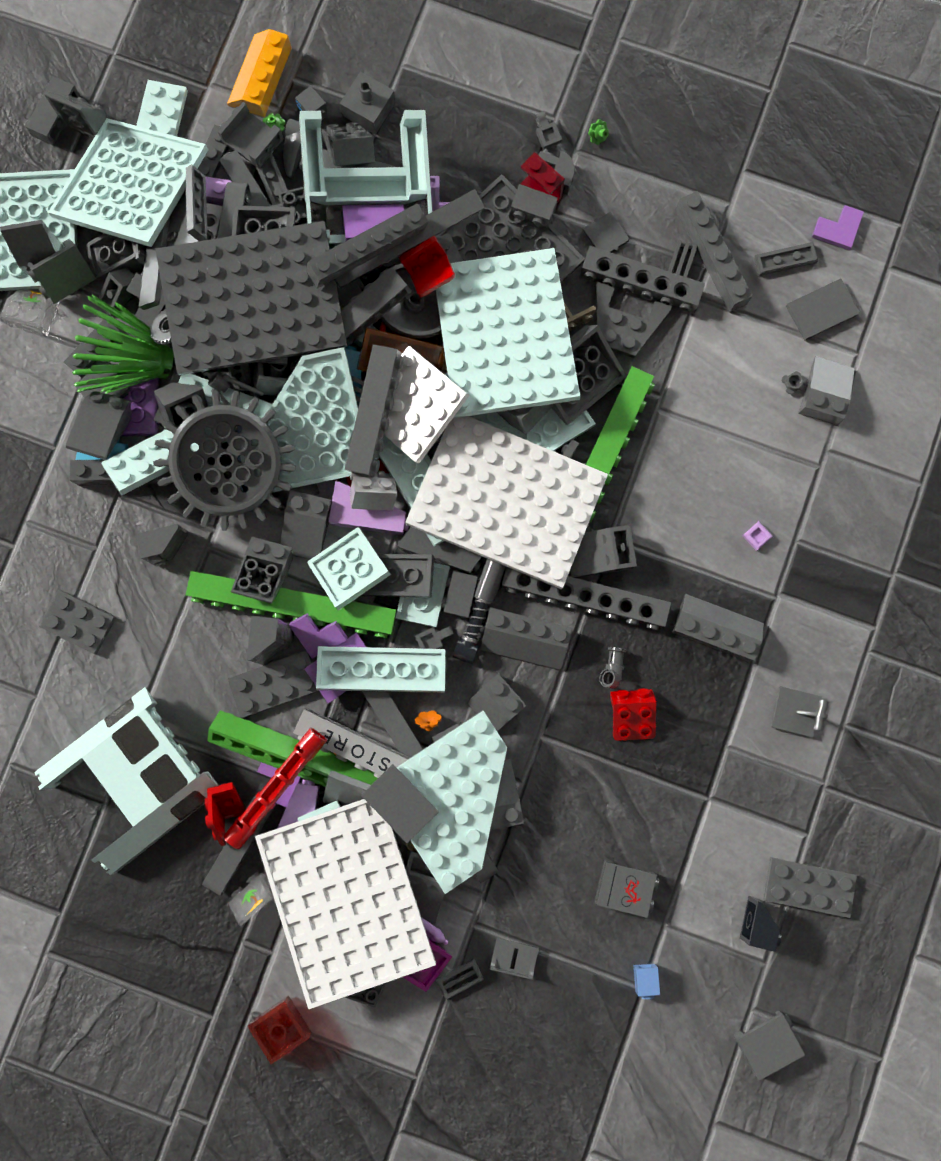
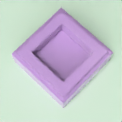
[742,521,773,551]

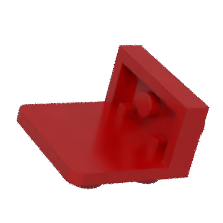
[399,235,455,297]
[610,688,656,741]
[205,782,245,846]

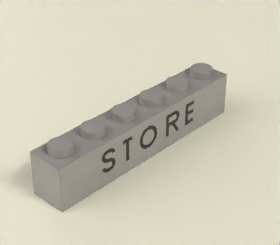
[293,709,410,778]

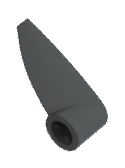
[283,119,302,179]

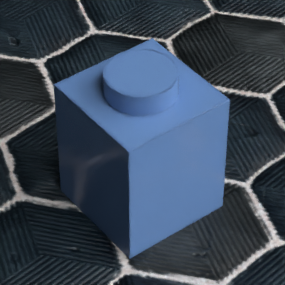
[633,964,660,999]

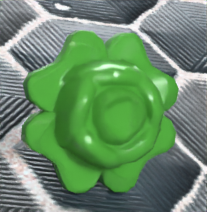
[263,113,286,132]
[588,119,609,145]

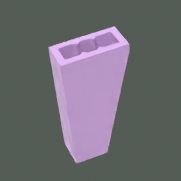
[329,481,409,536]
[277,779,321,829]

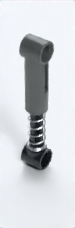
[452,558,506,664]

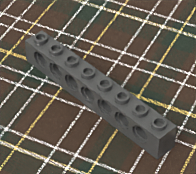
[501,567,671,631]

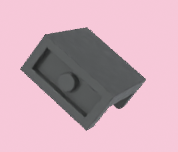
[27,239,96,304]
[733,1010,805,1081]

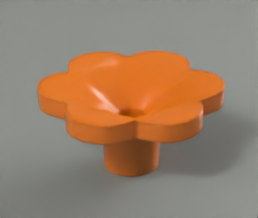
[415,710,442,731]

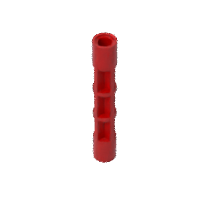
[223,727,327,850]

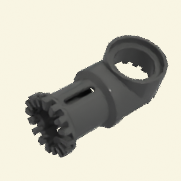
[600,647,626,689]

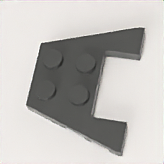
[596,282,672,358]

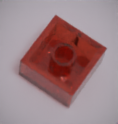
[247,995,312,1064]

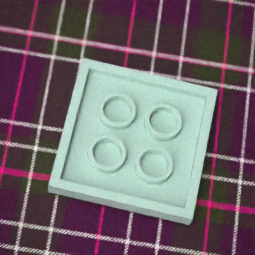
[307,527,391,611]

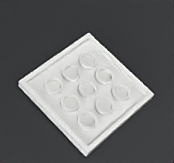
[384,346,470,463]

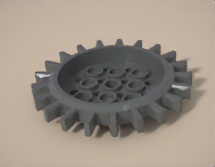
[153,390,296,531]

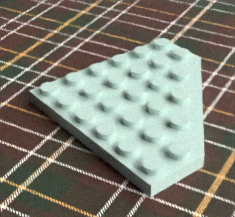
[240,347,358,493]
[397,711,507,894]

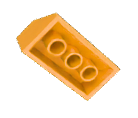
[227,29,292,118]

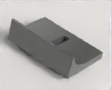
[490,938,539,980]

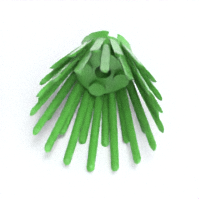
[72,294,174,394]

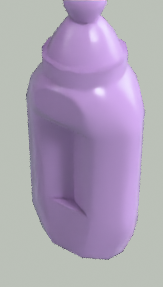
[422,918,449,945]

